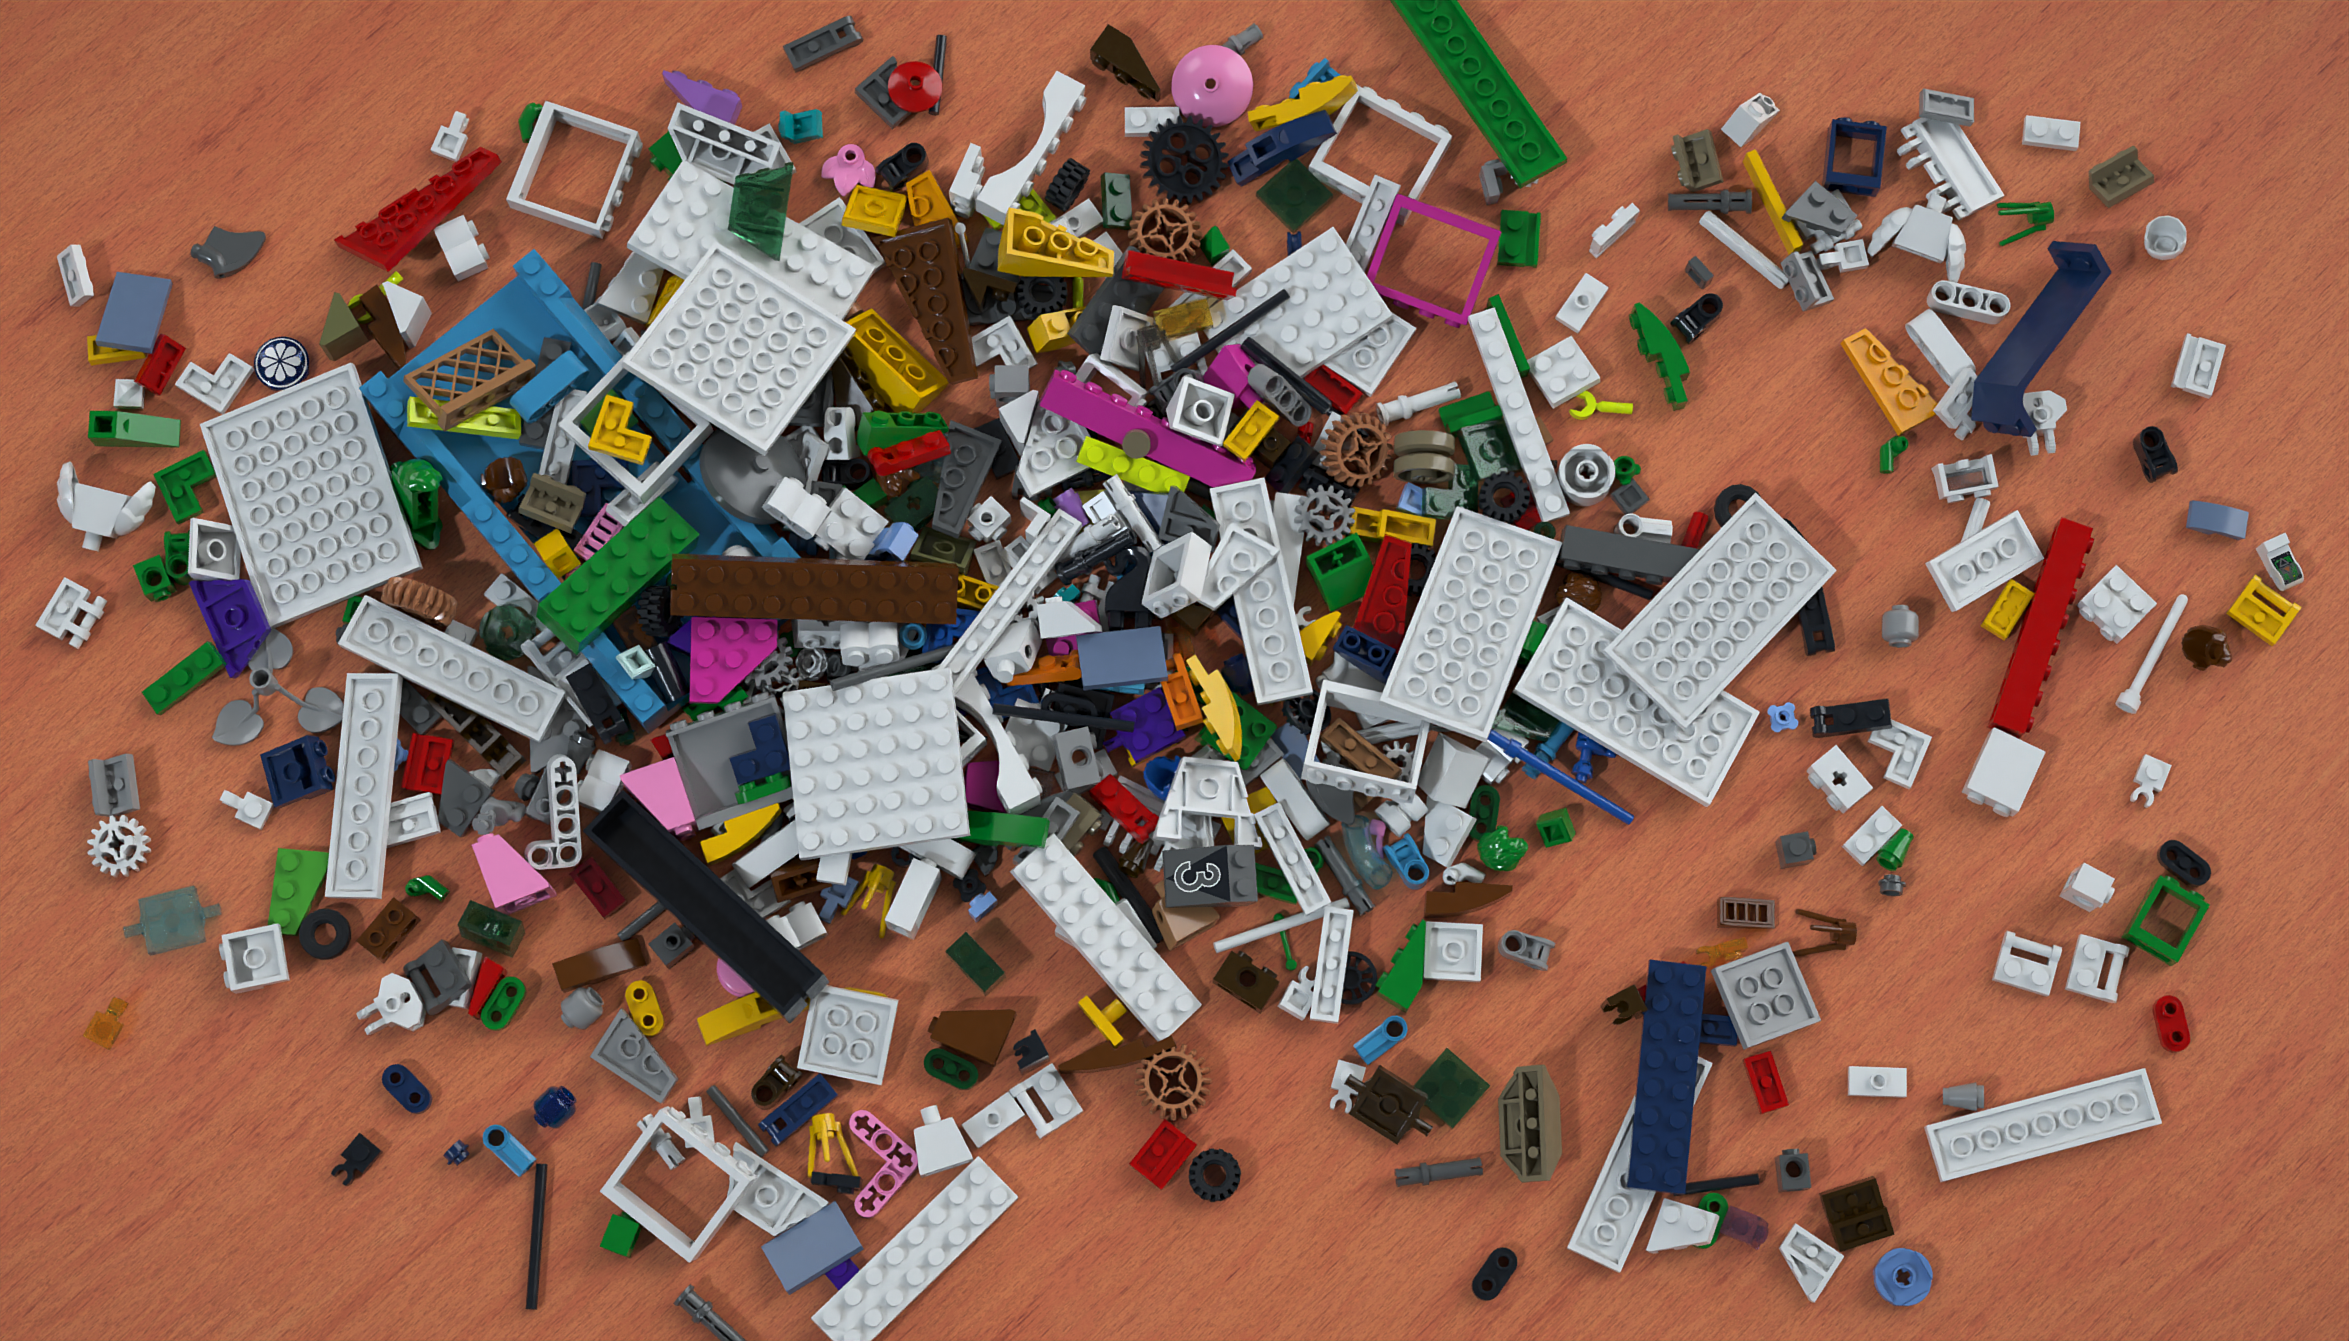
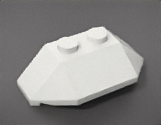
[668,102,781,186]

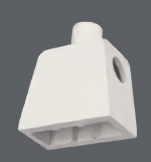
[983,619,1042,683]
[914,1105,974,1178]

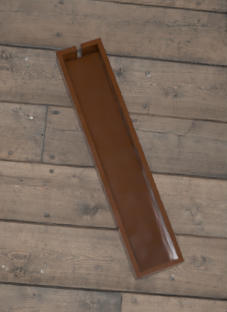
[670,553,959,625]

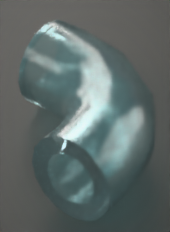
[1341,815,1393,889]

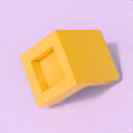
[534,529,581,579]

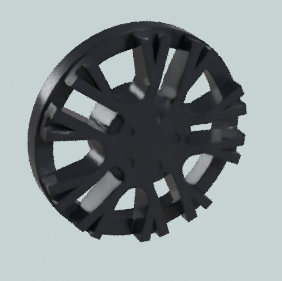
[1281,689,1331,735]
[1341,951,1377,1005]

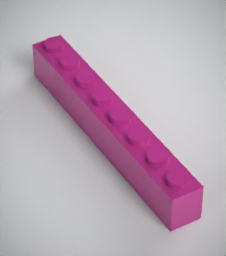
[1039,369,1256,488]

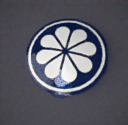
[254,337,310,391]

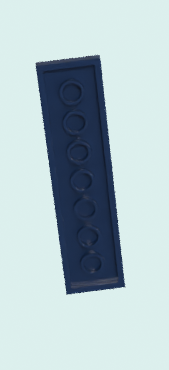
[1626,959,1707,1195]

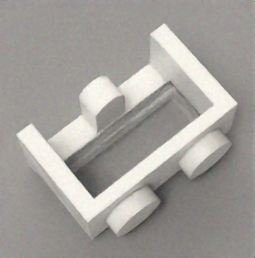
[1931,454,1999,503]

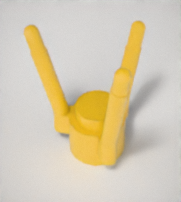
[841,864,896,939]
[807,1113,858,1178]

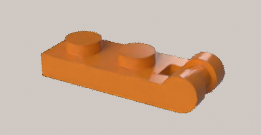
[1007,650,1081,686]
[1161,653,1203,731]

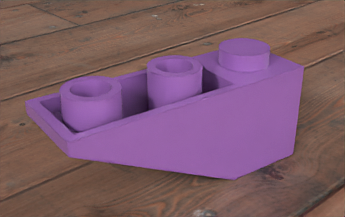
[662,70,742,125]

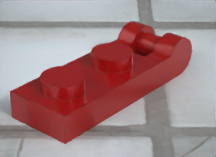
[868,430,951,476]
[1089,774,1159,844]

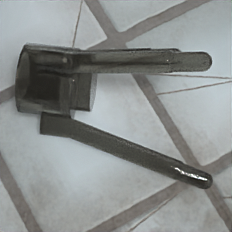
[1136,325,1179,389]

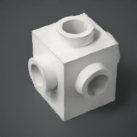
[967,496,1012,544]

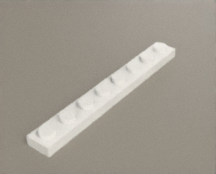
[1467,307,1570,524]
[937,509,1082,695]

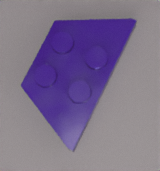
[189,579,271,679]

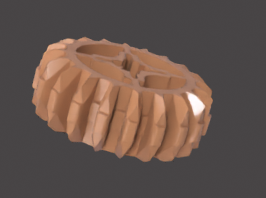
[1128,197,1202,263]
[1319,412,1394,487]
[381,577,458,627]
[1134,1044,1212,1121]

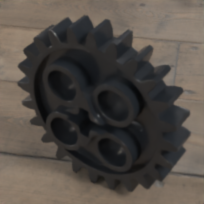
[1140,116,1229,205]

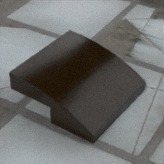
[1819,1176,1894,1252]

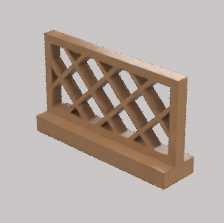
[403,329,536,432]

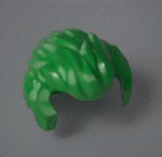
[1477,825,1528,871]

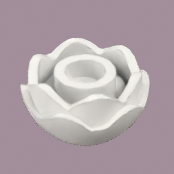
[795,648,828,681]

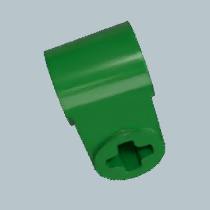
[164,530,194,586]

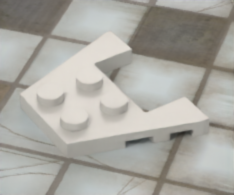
[1153,757,1262,850]

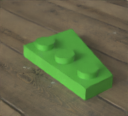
[268,848,329,936]

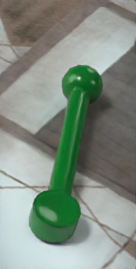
[1273,913,1297,971]

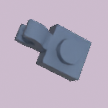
[819,877,859,924]

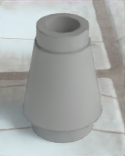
[1943,1082,1984,1111]

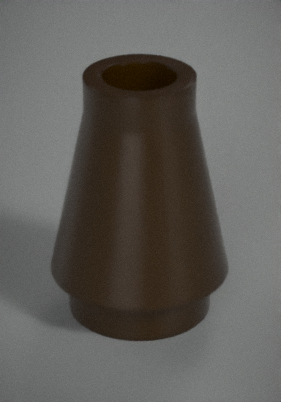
[1118,838,1154,878]

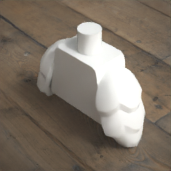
[1867,194,1966,283]
[57,462,156,552]

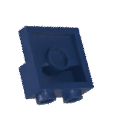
[260,735,335,808]

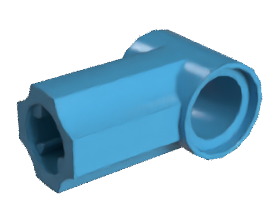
[1353,1016,1408,1065]
[483,1124,537,1177]

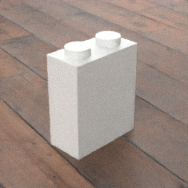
[1962,728,2045,817]

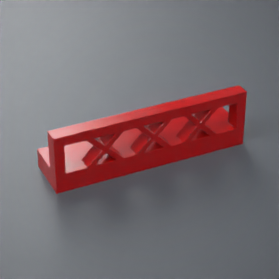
[1121,250,1237,300]

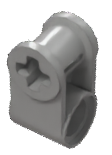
[1498,930,1555,971]

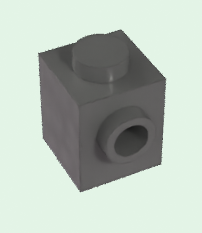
[1775,831,1817,869]
[648,922,695,969]

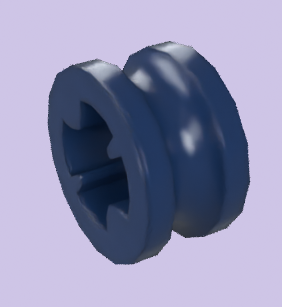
[1287,231,1302,256]

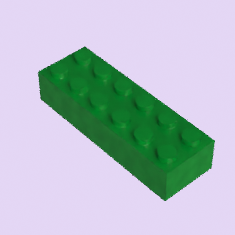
[536,496,700,655]

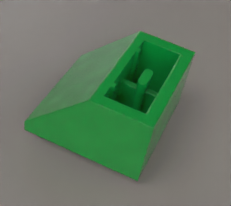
[1306,532,1373,613]

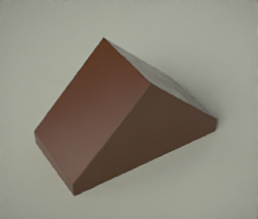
[770,858,832,903]

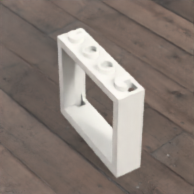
[1308,84,1452,226]
[506,101,643,239]
[558,351,714,504]
[1301,680,1430,804]
[600,1106,757,1263]

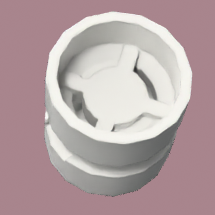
[1375,794,1429,837]

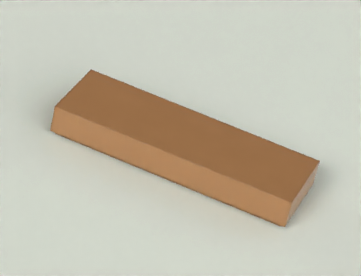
[1320,717,1402,780]

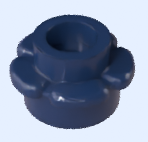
[443,1139,470,1166]

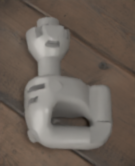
[472,796,526,835]

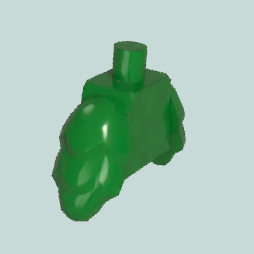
[390,459,443,550]

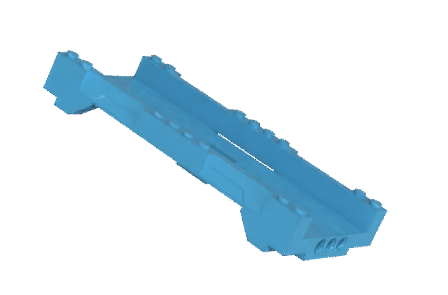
[359,249,801,734]

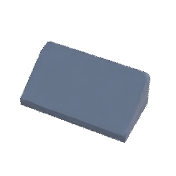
[1271,723,1320,781]

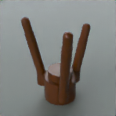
[1792,909,1857,957]

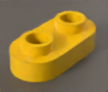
[625,980,665,1037]

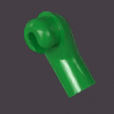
[1880,436,1909,474]

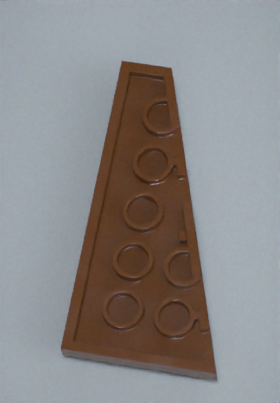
[872,218,978,385]

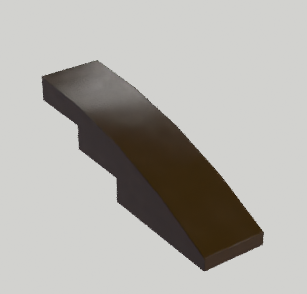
[425,692,526,780]

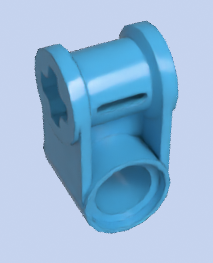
[1383,833,1429,890]

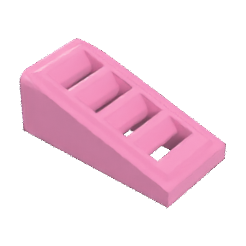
[573,503,624,561]

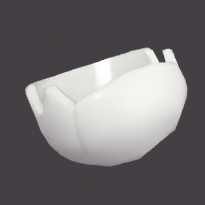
[2144,215,2187,260]

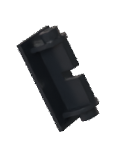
[1298,464,1360,508]

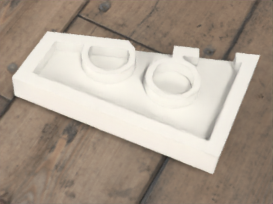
[595,251,664,324]

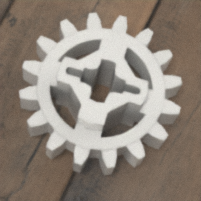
[87,815,151,878]

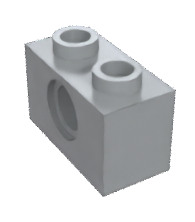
[989,365,1030,408]
[1051,726,1103,791]

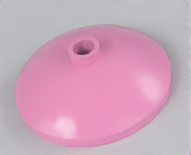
[1171,45,1253,127]

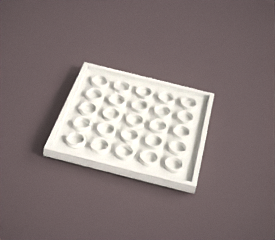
[622,241,856,456]
[783,667,970,860]

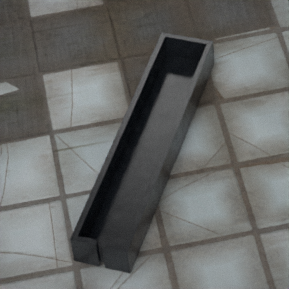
[583,790,830,1023]

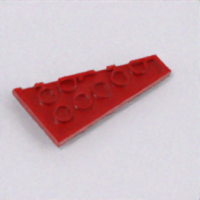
[334,146,502,272]

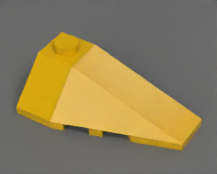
[998,207,1114,277]

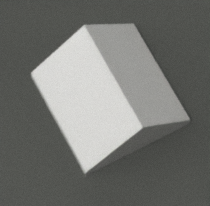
[382,281,432,349]
[1166,376,1235,447]
[999,390,1039,457]
[188,518,241,581]
[1417,733,1490,809]

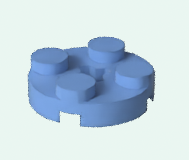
[1873,1248,1933,1306]

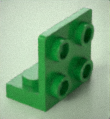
[1194,692,1277,770]

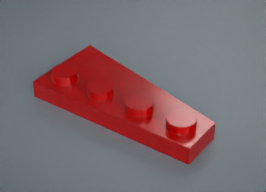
[1353,534,1412,654]

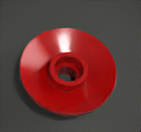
[888,61,942,113]

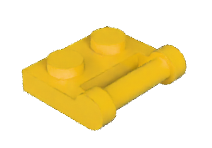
[2226,574,2301,646]

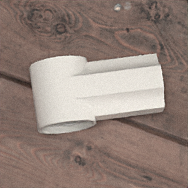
[1614,514,1673,544]

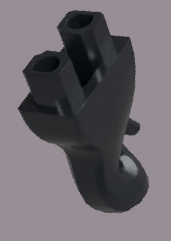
[1103,546,1156,630]

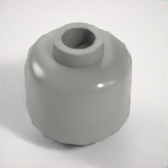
[1882,605,1919,648]
[561,987,604,1030]

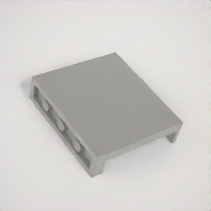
[666,692,793,830]

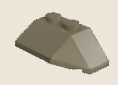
[1498,1065,1562,1183]

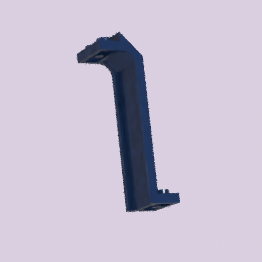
[1971,241,2112,437]

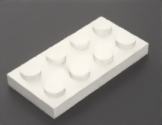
[1925,510,2044,612]

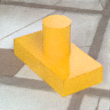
[1078,995,1127,1049]

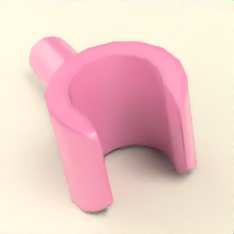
[1368,819,1386,859]

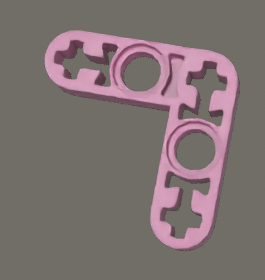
[849,1110,918,1218]

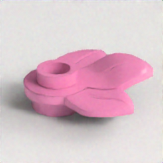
[821,144,876,197]

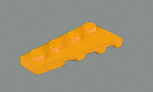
[1840,328,1939,436]

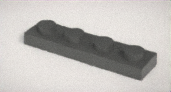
[519,337,573,450]

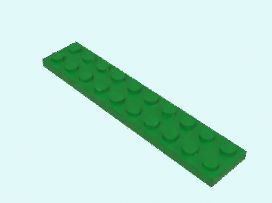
[1390,0,1568,189]

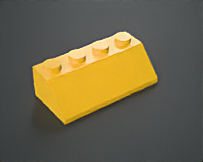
[846,308,949,413]

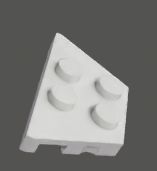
[727,1142,829,1237]

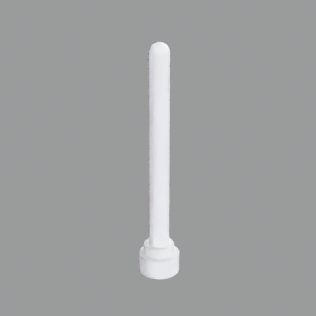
[2115,594,2188,714]

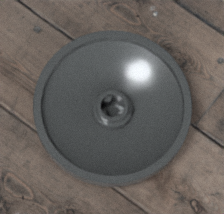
[700,427,806,525]

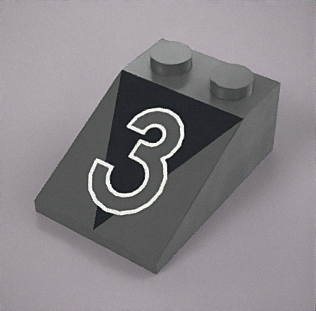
[1162,845,1258,908]

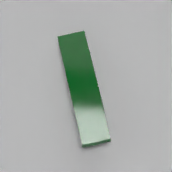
[951,811,1050,849]

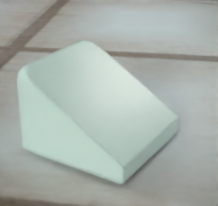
[616,645,655,679]

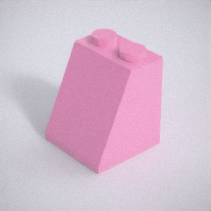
[620,757,701,841]
[472,833,557,916]

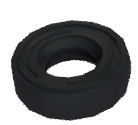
[1714,484,1761,527]
[299,909,351,960]

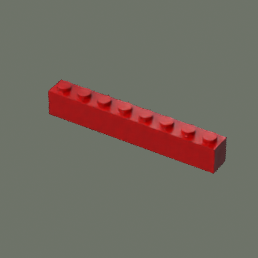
[1987,517,2094,739]

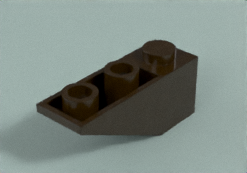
[1090,24,1160,102]
[831,346,888,432]

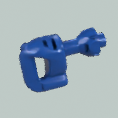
[1571,732,1617,784]

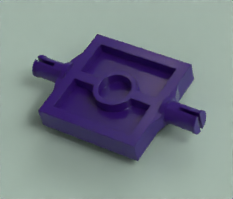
[1103,687,1186,764]

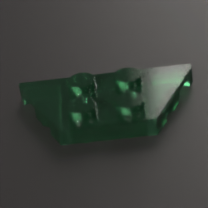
[728,162,794,261]

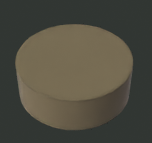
[1122,429,1151,459]

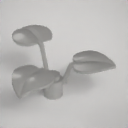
[212,628,344,746]

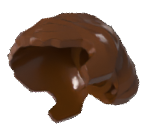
[481,457,528,503]
[876,467,920,498]
[1555,572,1602,613]
[2181,625,2232,671]

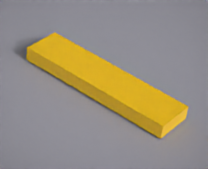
[1743,149,1803,255]

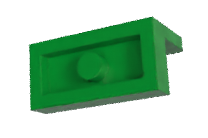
[1438,392,1503,438]

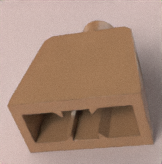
[1152,880,1220,951]

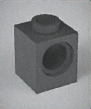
[1775,1149,1811,1192]

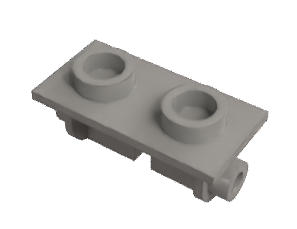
[525,766,569,825]

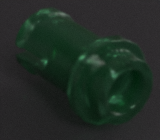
[1533,522,1556,539]
[611,708,637,746]

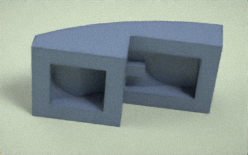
[2186,500,2249,540]

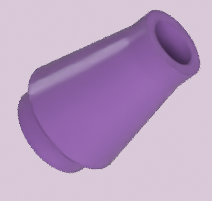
[1053,488,1090,527]

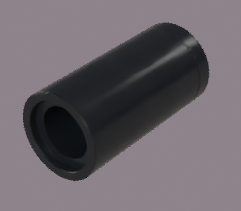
[644,641,690,704]

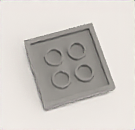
[1711,942,1821,1050]

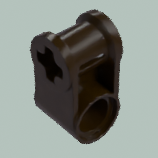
[751,1055,803,1110]

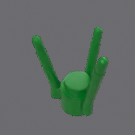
[1997,202,2054,246]

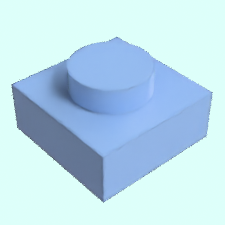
[1396,482,1433,517]
[968,891,998,923]

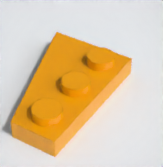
[906,170,970,249]

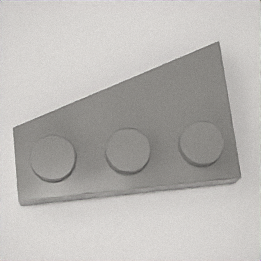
[590,1008,678,1103]

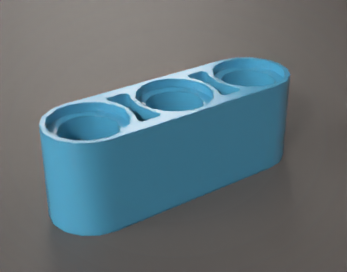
[509,350,590,424]

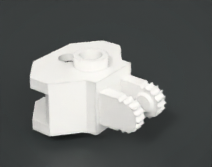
[2023,390,2067,456]
[356,973,426,1035]

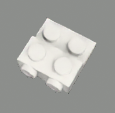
[949,143,985,219]
[814,487,889,560]
[2076,565,2157,644]
[219,924,290,994]

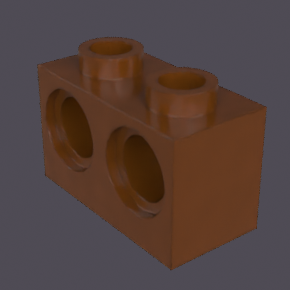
[356,897,421,963]

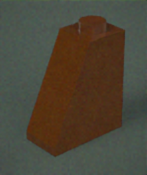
[928,1009,1017,1067]

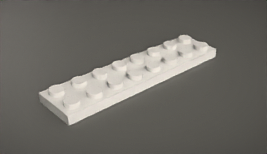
[1209,477,1313,706]
[338,595,566,743]
[325,673,403,899]
[1010,833,1202,1042]
[1567,1057,1713,1273]
[1924,1068,2162,1182]
[811,1156,1018,1341]

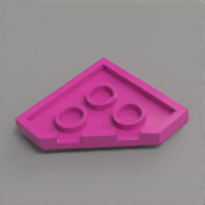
[689,617,777,704]

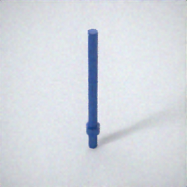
[1487,729,1634,825]

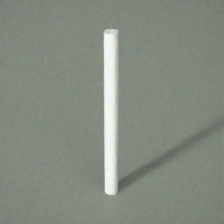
[1213,897,1350,953]

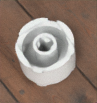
[1556,444,1615,506]

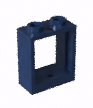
[1822,117,1887,197]

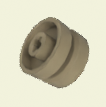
[1393,430,1455,484]

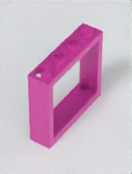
[1367,193,1502,329]

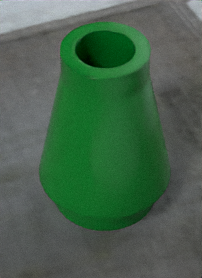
[1876,828,1914,871]

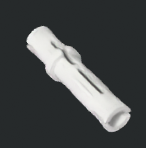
[1103,474,1164,553]
[1051,514,1121,571]

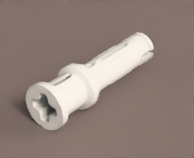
[1376,381,1461,426]

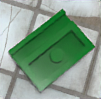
[1497,209,1541,268]

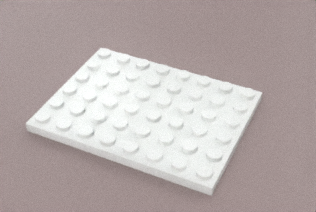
[200,363,423,629]

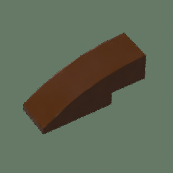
[359,285,406,370]
[1424,882,1513,918]
[552,938,647,993]

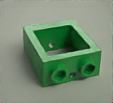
[2122,875,2210,966]

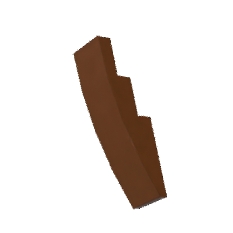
[1058,1035,1176,1074]

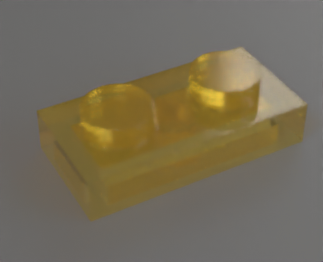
[1153,299,1213,340]

